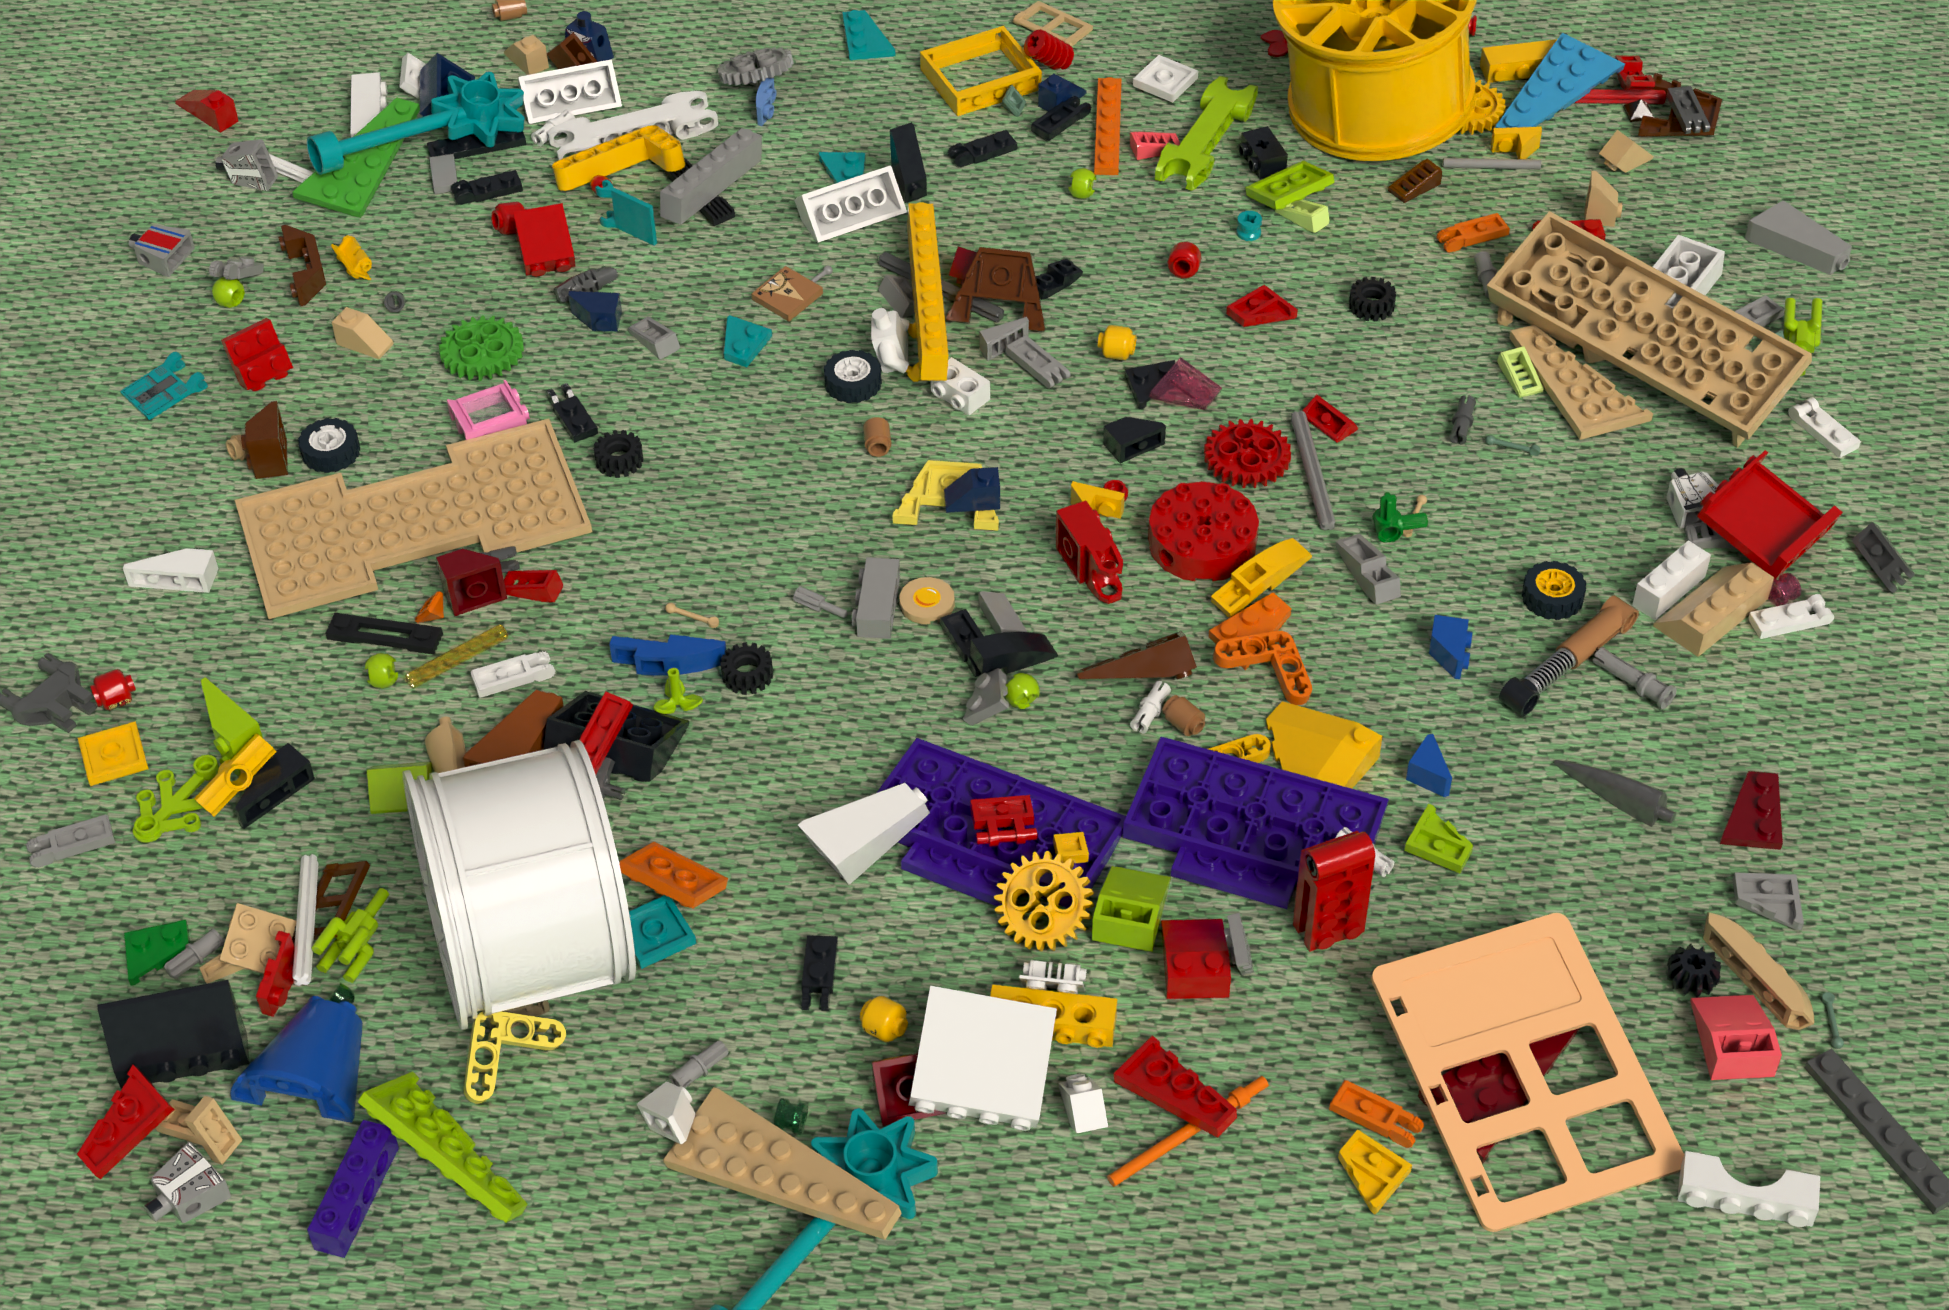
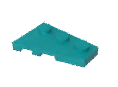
[842,10,896,60]

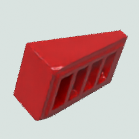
[504,570,563,603]

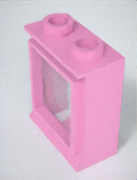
[447,380,530,440]

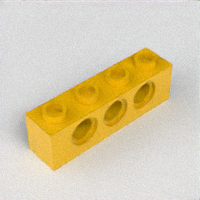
[990,984,1117,1048]

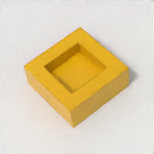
[1053,832,1089,864]

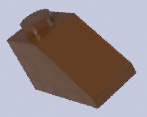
[547,32,597,69]

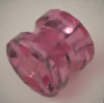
[1768,572,1801,606]

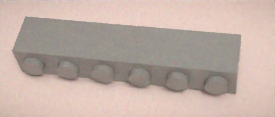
[660,128,762,225]

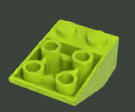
[1092,866,1171,952]

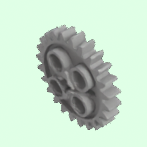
[717,47,794,85]

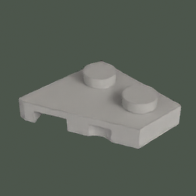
[963,668,1009,726]
[1732,872,1804,930]

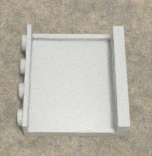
[909,986,1057,1131]

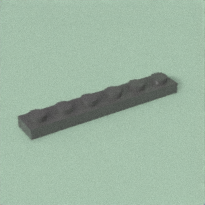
[1804,1048,1949,1214]

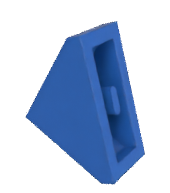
[1406,734,1452,797]

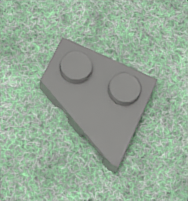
[1224,913,1254,975]

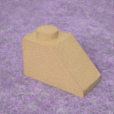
[504,35,549,75]
[1599,130,1654,173]
[1584,171,1622,227]
[332,307,394,359]

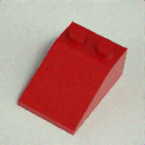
[1161,919,1231,999]

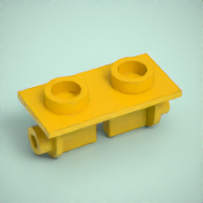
[331,235,372,280]

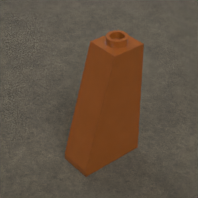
[463,690,564,767]

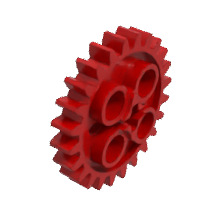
[1204,419,1291,488]

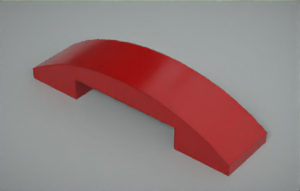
[1615,55,1655,91]

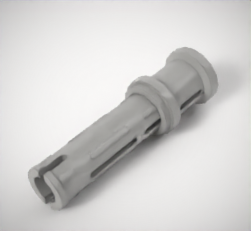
[1593,647,1677,709]

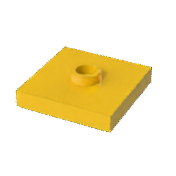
[78,721,149,786]

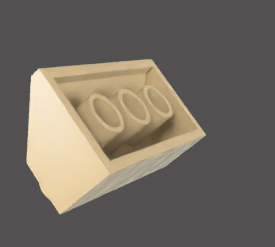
[1653,563,1774,657]

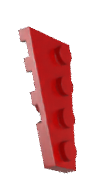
[1114,1035,1237,1138]

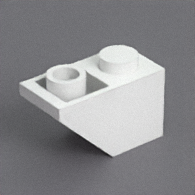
[1058,1074,1108,1133]

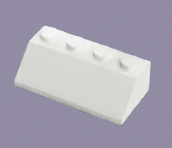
[517,59,622,124]
[794,165,907,243]

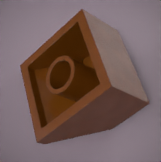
[241,401,288,479]

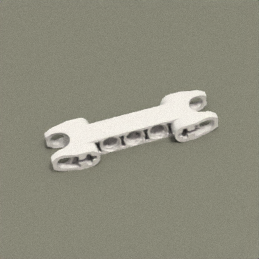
[547,91,718,160]

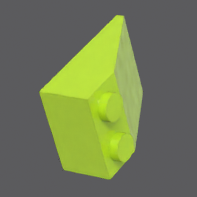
[201,677,263,777]

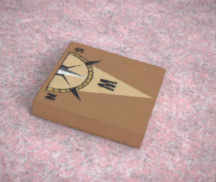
[751,266,823,322]

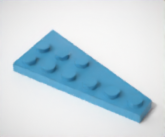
[1495,33,1625,128]

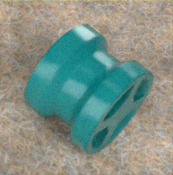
[1237,211,1262,241]

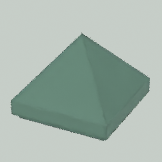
[1002,85,1026,117]

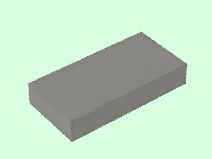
[429,154,458,194]

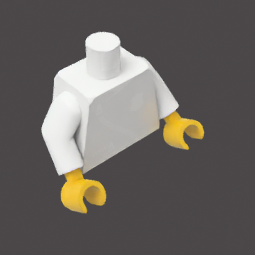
[871,308,920,382]

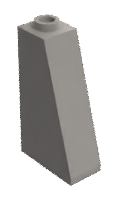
[1745,200,1852,275]

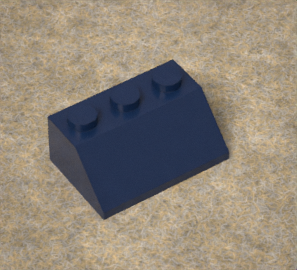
[420,53,475,117]

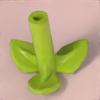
[653,668,703,714]

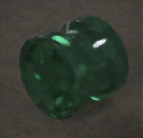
[774,1098,808,1135]

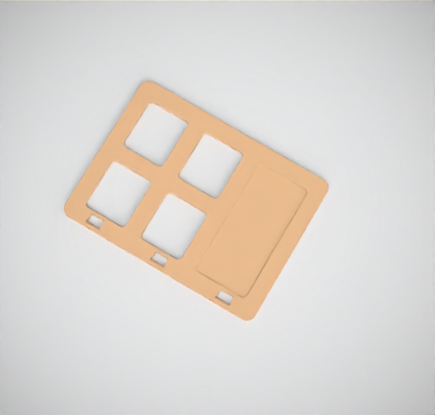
[1371,913,1684,1232]

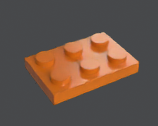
[619,842,728,909]

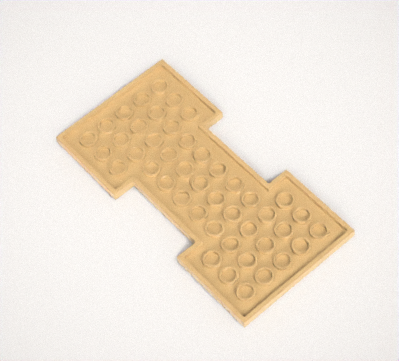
[235,419,592,619]

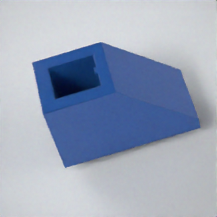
[1429,615,1473,679]

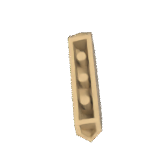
[1703,912,1814,1030]

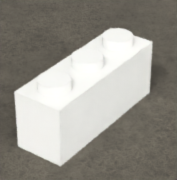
[1632,540,1711,620]

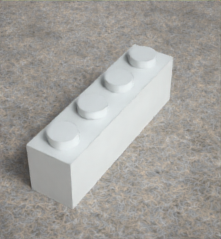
[350,72,388,137]

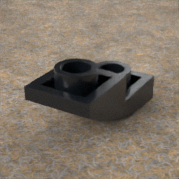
[1036,259,1083,300]

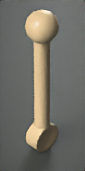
[1403,495,1427,537]
[665,603,719,628]

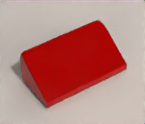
[1302,394,1359,443]

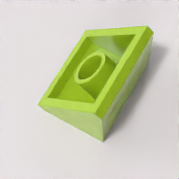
[367,762,432,814]

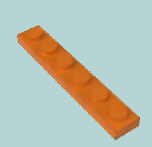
[1094,77,1122,175]

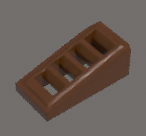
[1388,159,1442,203]

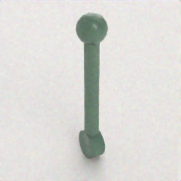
[1485,435,1541,456]
[1821,992,1844,1049]

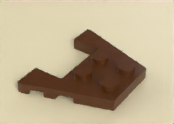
[1638,73,1722,137]
[946,247,1046,332]

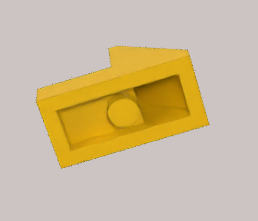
[1490,127,1542,159]
[1071,481,1125,519]

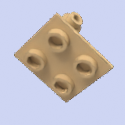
[219,903,296,974]

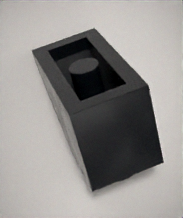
[1103,417,1166,464]

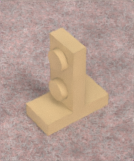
[155,1096,242,1165]

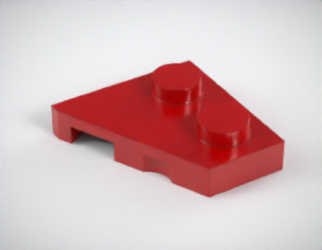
[1226,285,1298,327]
[256,931,295,1017]

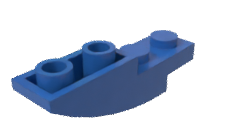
[609,634,726,676]

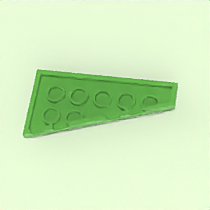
[292,97,420,218]

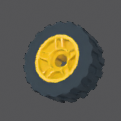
[1522,561,1586,620]

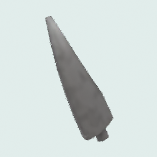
[1554,760,1676,827]

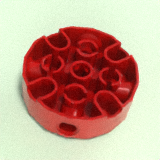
[1148,481,1259,582]

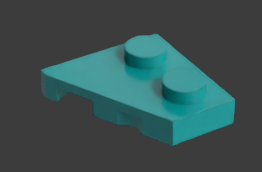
[819,152,866,184]
[724,315,772,368]

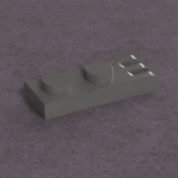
[1666,86,1710,134]
[1851,522,1915,593]

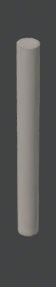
[1443,158,1541,169]

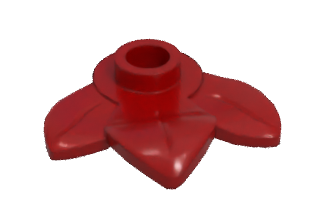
[1260,30,1288,57]

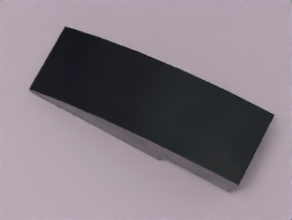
[970,632,1058,674]

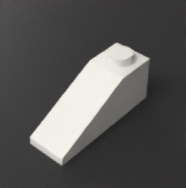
[123,548,218,593]

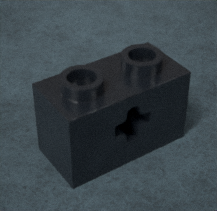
[1238,126,1288,180]

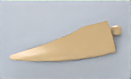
[425,716,466,773]

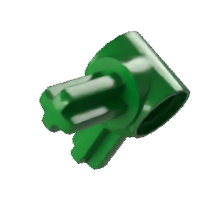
[1372,492,1428,543]

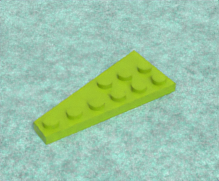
[358,1071,528,1223]

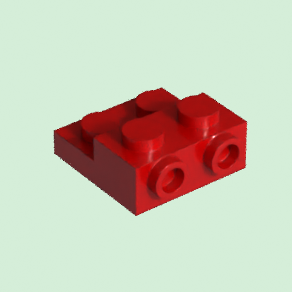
[221,318,293,391]

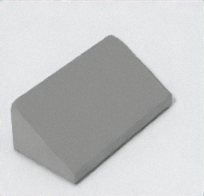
[878,275,915,318]
[978,591,1027,634]

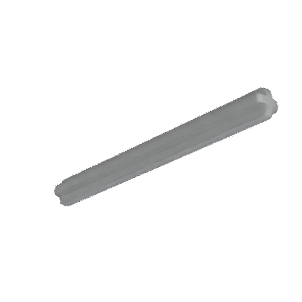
[1291,411,1335,531]

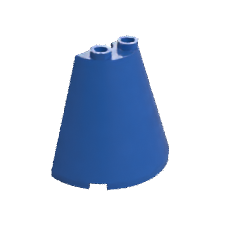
[231,996,363,1123]

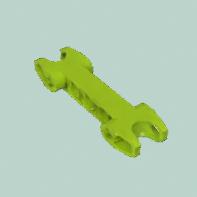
[1155,76,1258,191]

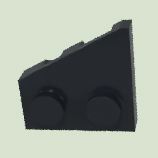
[1125,360,1182,409]

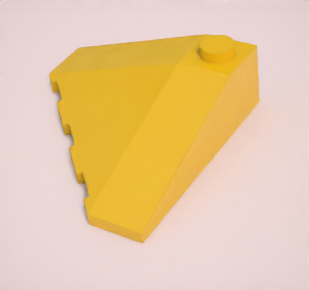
[1266,701,1382,789]

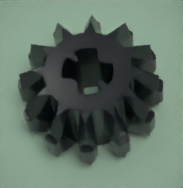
[1666,943,1721,998]

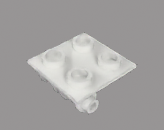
[1019,960,1087,994]

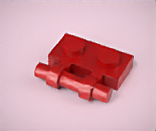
[970,795,1037,847]

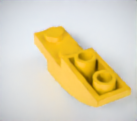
[1211,538,1312,618]

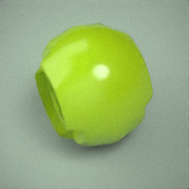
[1068,168,1096,199]
[212,277,245,308]
[365,653,398,689]
[1005,673,1040,709]

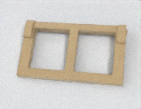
[1013,1,1093,47]

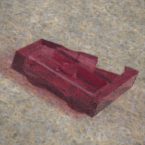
[1149,357,1222,410]

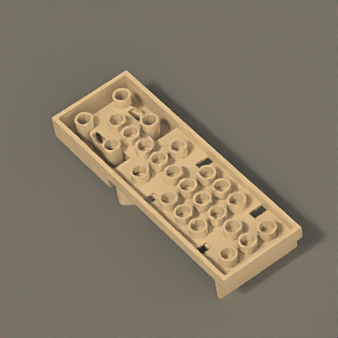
[1487,211,1812,448]

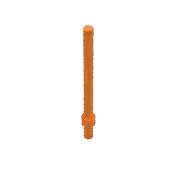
[1107,1076,1269,1187]

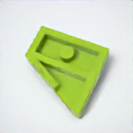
[1404,803,1473,873]

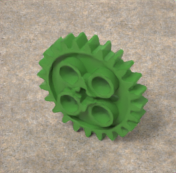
[439,315,524,381]

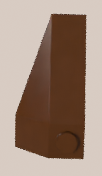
[1076,631,1197,679]

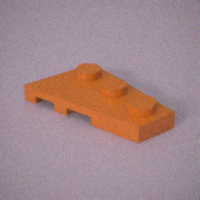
[1209,592,1292,671]

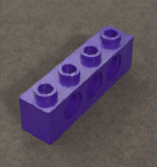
[307,1120,399,1258]

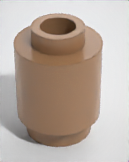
[492,0,527,22]
[863,417,891,457]
[1162,695,1205,736]

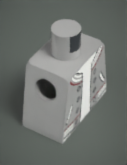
[215,139,278,191]
[144,1142,232,1223]

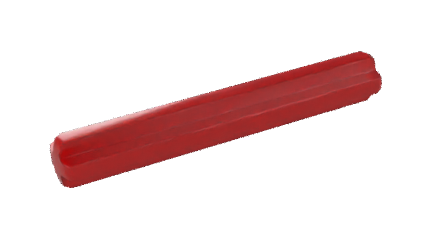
[1575,89,1666,104]

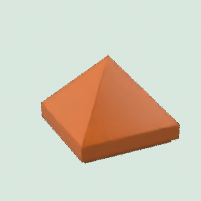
[415,591,444,623]

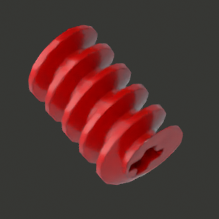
[1024,29,1074,70]

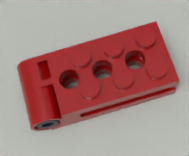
[1293,830,1375,952]

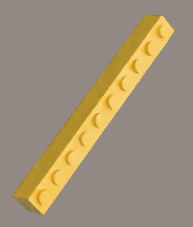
[907,202,949,381]

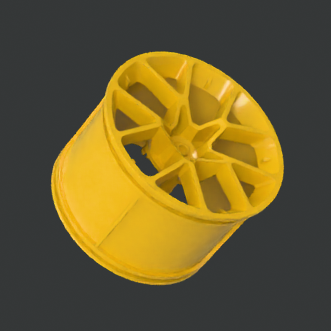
[1273,0,1477,161]

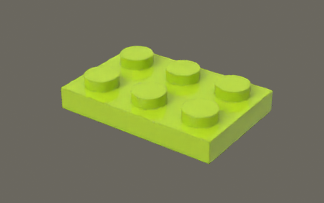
[1245,160,1334,210]

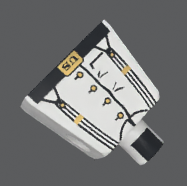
[1667,468,1719,529]

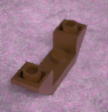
[278,225,326,307]

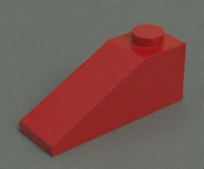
[175,90,239,133]

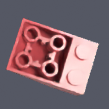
[1690,995,1782,1080]

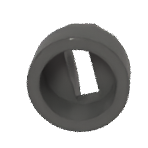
[384,291,406,312]

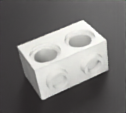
[931,357,990,416]

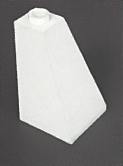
[798,783,930,885]

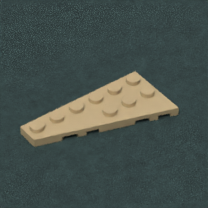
[1509,325,1653,440]

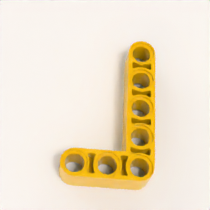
[552,125,685,191]

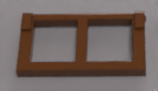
[292,861,371,942]

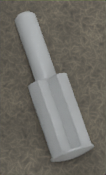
[793,586,848,618]

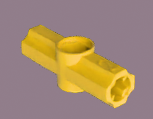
[194,733,277,817]

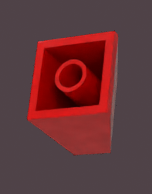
[513,203,575,277]

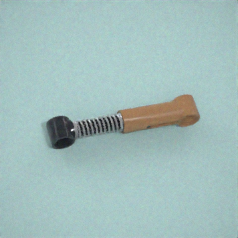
[1499,595,1639,717]

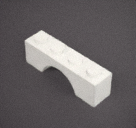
[1677,1151,1820,1227]

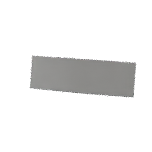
[1335,534,1401,605]

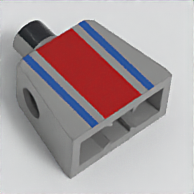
[129,225,195,277]

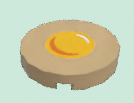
[899,577,955,624]

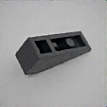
[890,122,927,203]
[234,743,315,829]

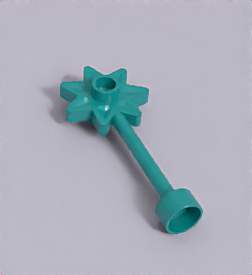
[307,72,525,175]
[709,1108,938,1310]

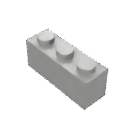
[852,557,900,639]

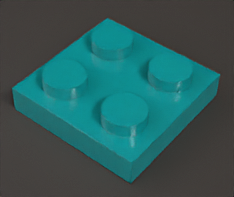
[629,895,697,969]

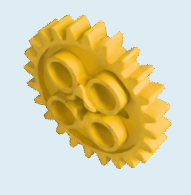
[1460,80,1506,135]
[994,851,1095,952]

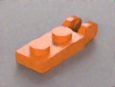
[1436,213,1510,253]
[1329,1080,1424,1148]

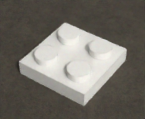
[1133,55,1198,103]

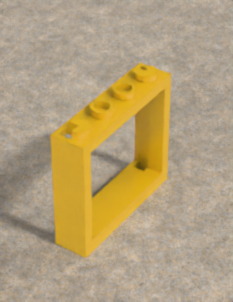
[920,26,1042,116]

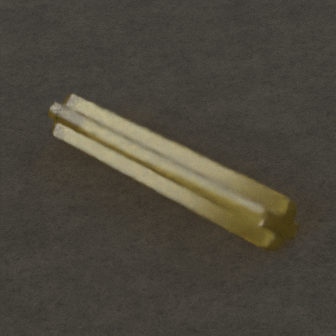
[405,624,508,688]

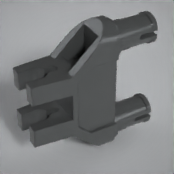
[0,653,97,733]

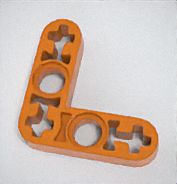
[1213,631,1312,705]

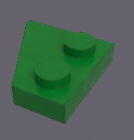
[124,920,190,986]

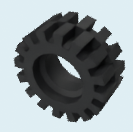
[1349,276,1396,322]
[593,430,644,478]
[721,642,773,695]

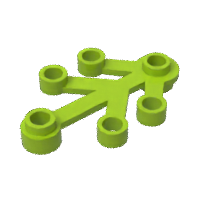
[133,755,219,843]

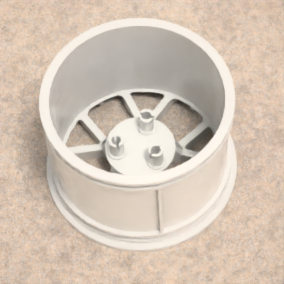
[402,740,636,1030]

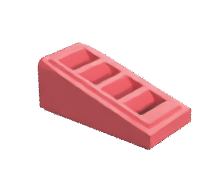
[1130,132,1180,160]

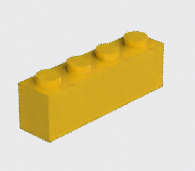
[1480,37,1573,83]

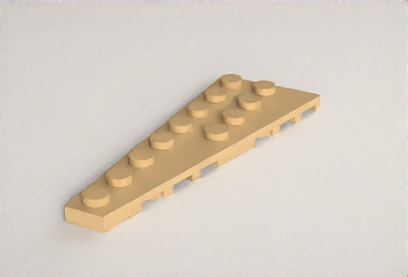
[663,1087,902,1240]

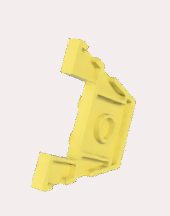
[893,460,999,531]

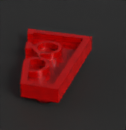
[77,1064,175,1179]

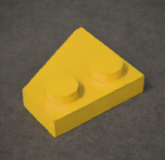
[1338,1129,1412,1215]

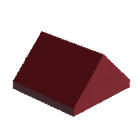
[871,1053,946,1126]

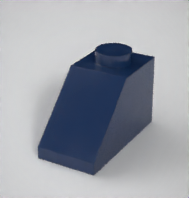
[1038,73,1087,111]
[568,291,622,332]
[944,467,1000,513]

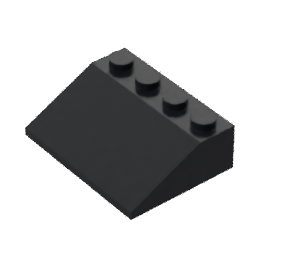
[543,691,690,782]
[97,980,250,1089]

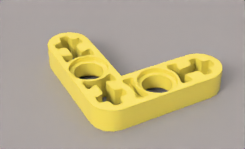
[463,1011,566,1104]

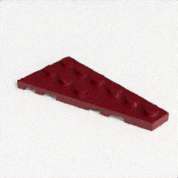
[1418,1028,1580,1165]

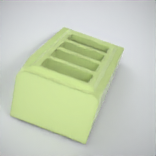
[1275,200,1330,233]
[1497,346,1544,398]

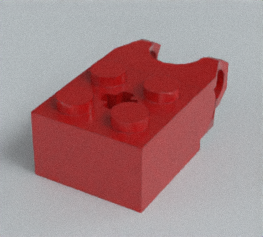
[1056,500,1123,604]

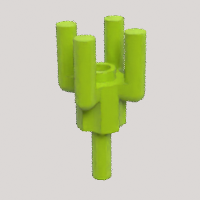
[1783,298,1823,376]
[311,888,389,983]

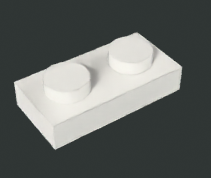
[399,53,426,99]

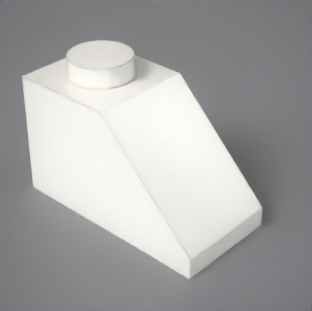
[637,1081,696,1144]

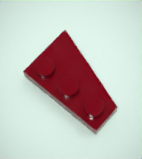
[1720,771,1783,850]

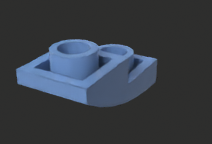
[756,78,777,126]

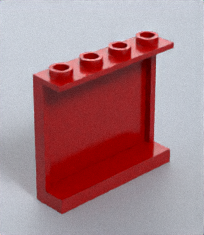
[1697,450,1843,580]

